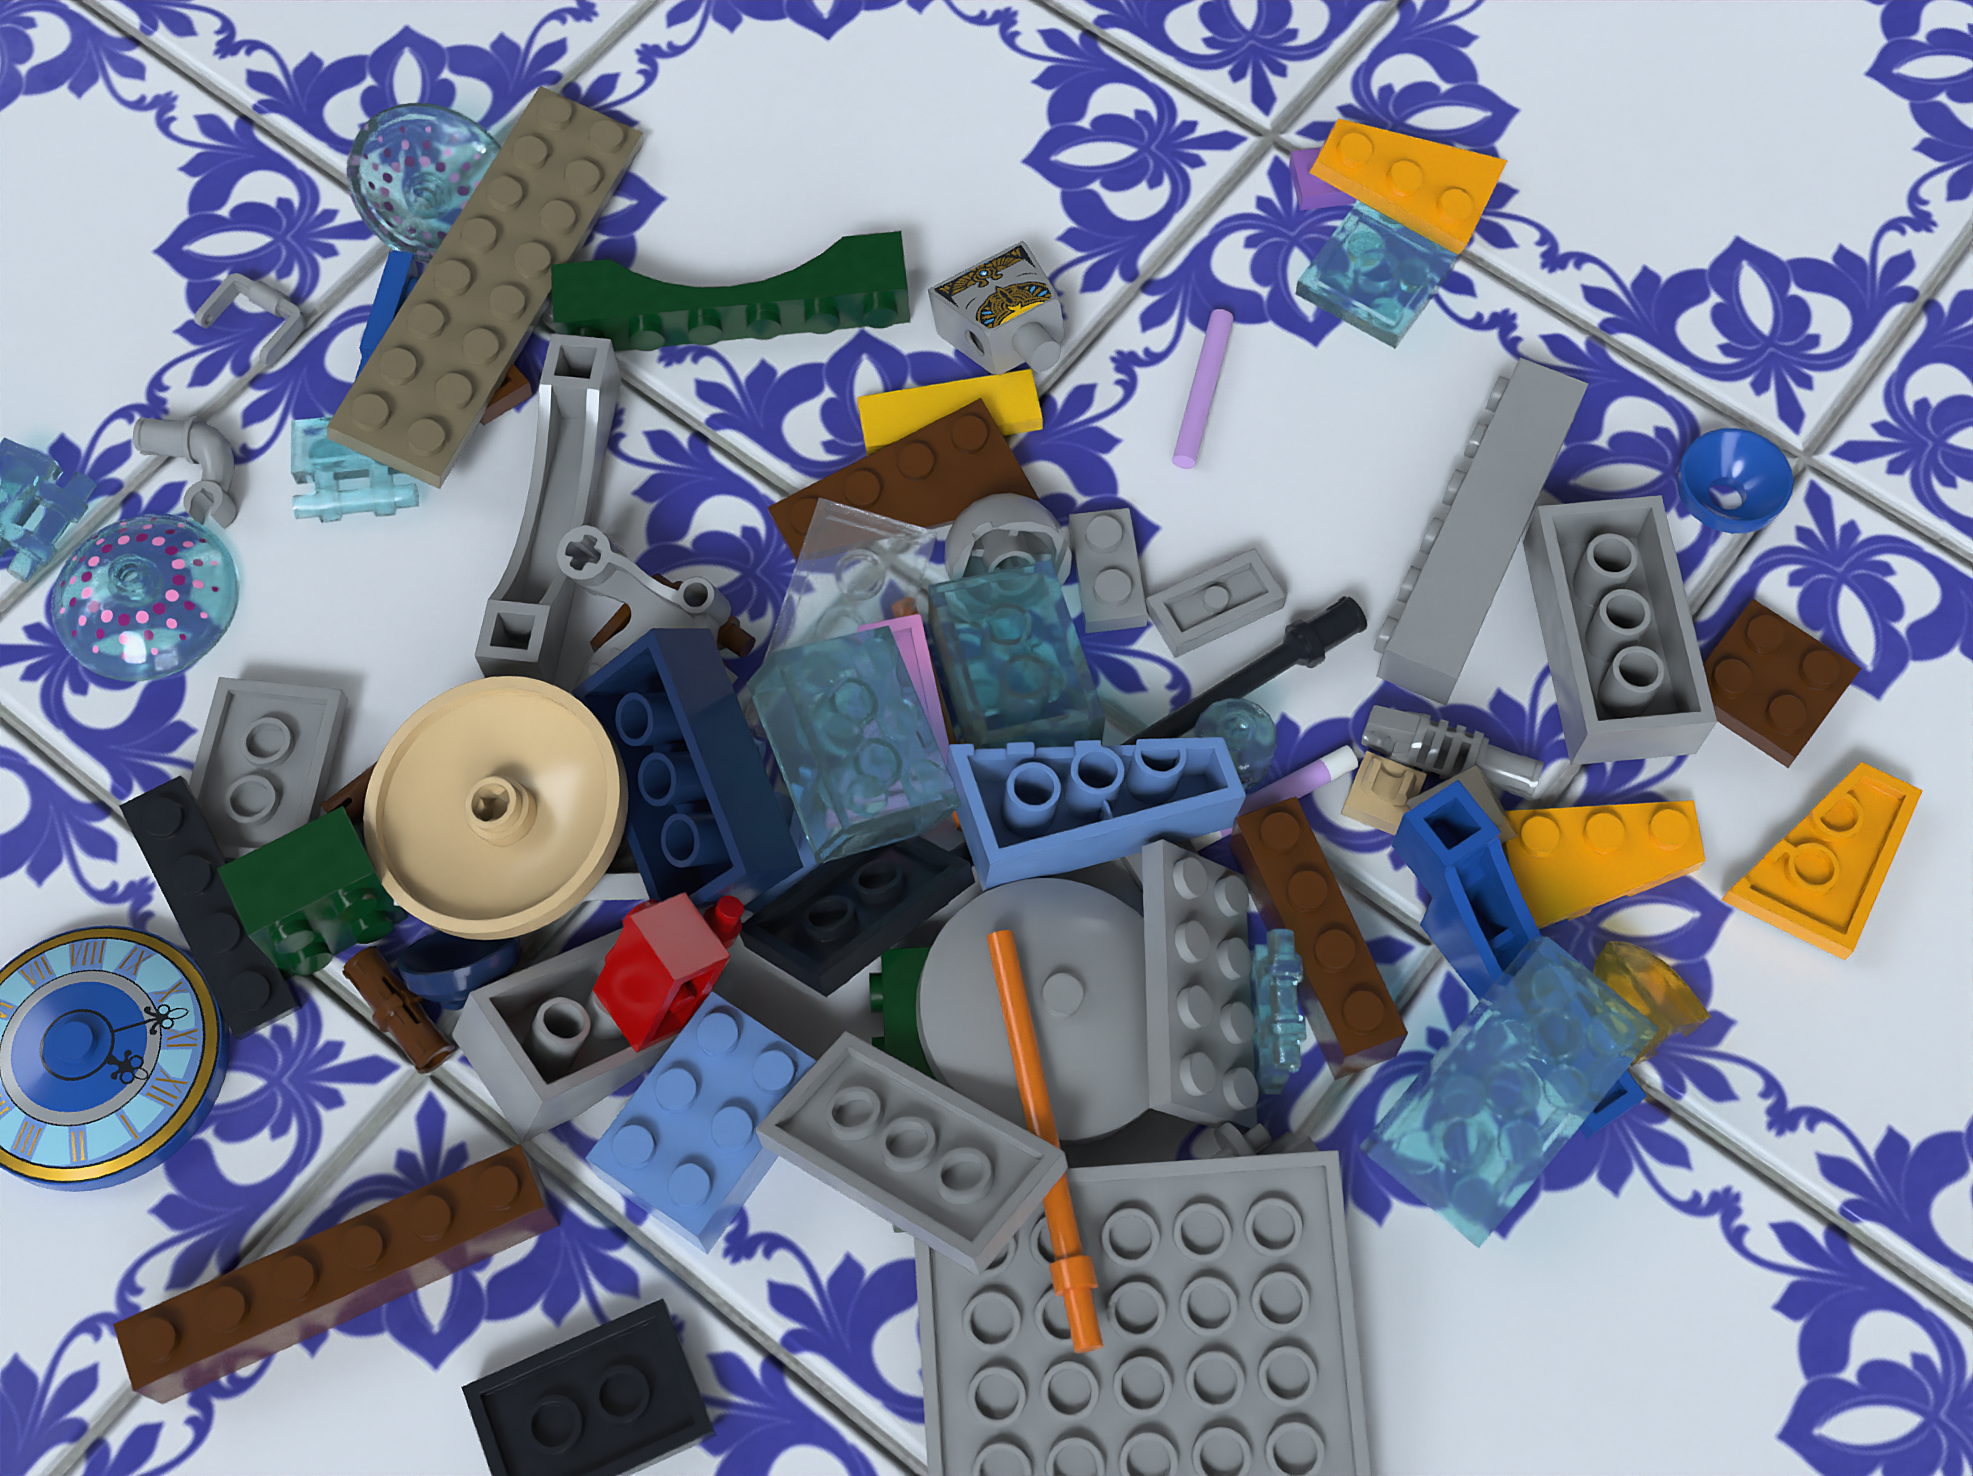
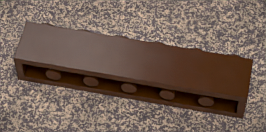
[113,1144,559,1404]

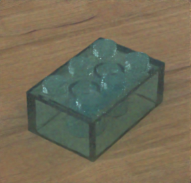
[928,559,1106,749]
[746,625,962,864]

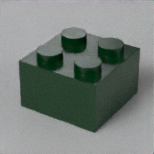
[217,806,407,979]

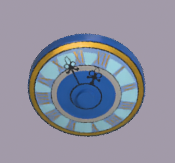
[0,925,230,1192]

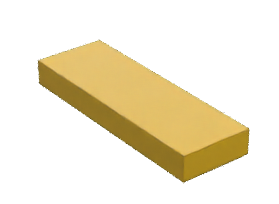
[857,369,1043,456]

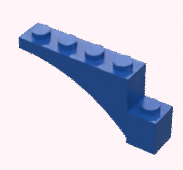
[1391,780,1647,1140]

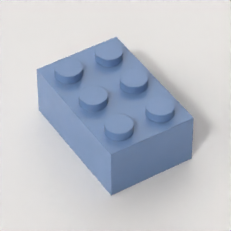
[585,991,817,1255]

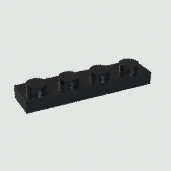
[119,775,302,1040]

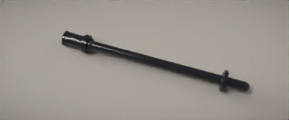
[949,596,1367,868]

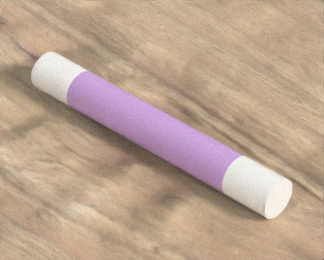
[1189,745,1358,851]

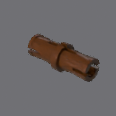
[342,946,455,1075]

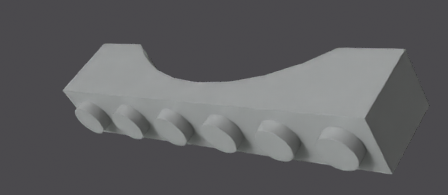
[474,333,622,685]

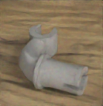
[133,416,236,529]

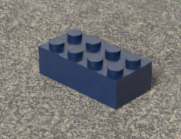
[572,628,804,916]

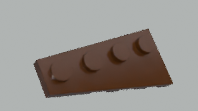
[767,398,1040,566]

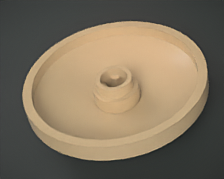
[363,676,628,940]

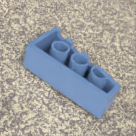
[945,737,1246,893]

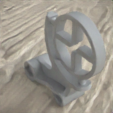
[556,525,738,696]

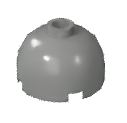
[944,493,1072,618]

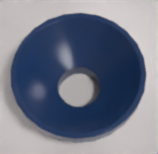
[397,930,522,1010]

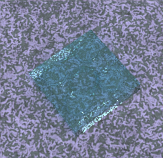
[1295,202,1458,349]

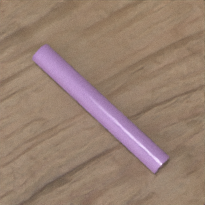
[1172,309,1234,469]

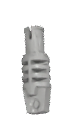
[1361,705,1544,800]

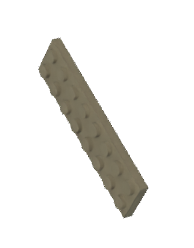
[327,86,643,489]

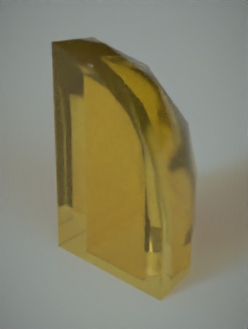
[1591,941,1712,1067]

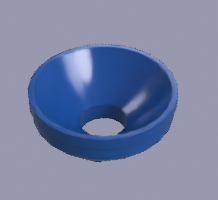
[1677,428,1794,534]

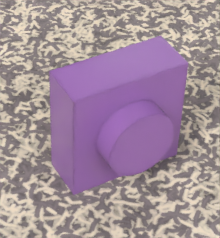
[1289,147,1356,211]

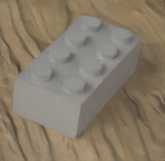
[1523,495,1717,765]

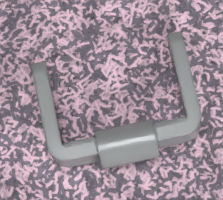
[194,273,306,366]

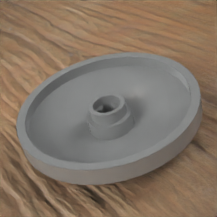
[916,878,1149,1147]

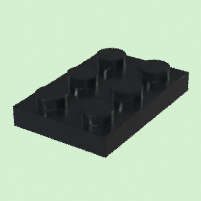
[739,818,975,998]
[461,1298,717,1476]

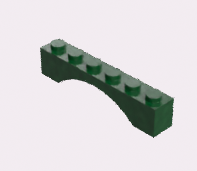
[551,231,910,351]

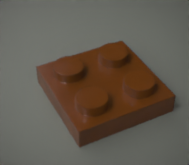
[1703,599,1862,768]

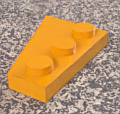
[1309,118,1508,256]
[1721,762,1923,960]
[1501,800,1706,929]

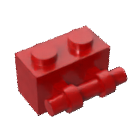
[593,892,744,1053]

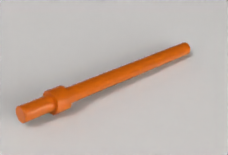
[986,930,1104,1353]

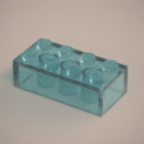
[1358,936,1660,1248]

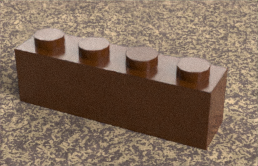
[1229,796,1408,1080]

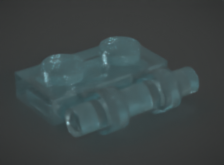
[291,416,419,523]
[0,437,97,583]
[1250,929,1307,1094]

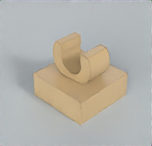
[1341,751,1427,836]

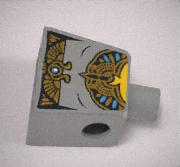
[928,241,1065,375]

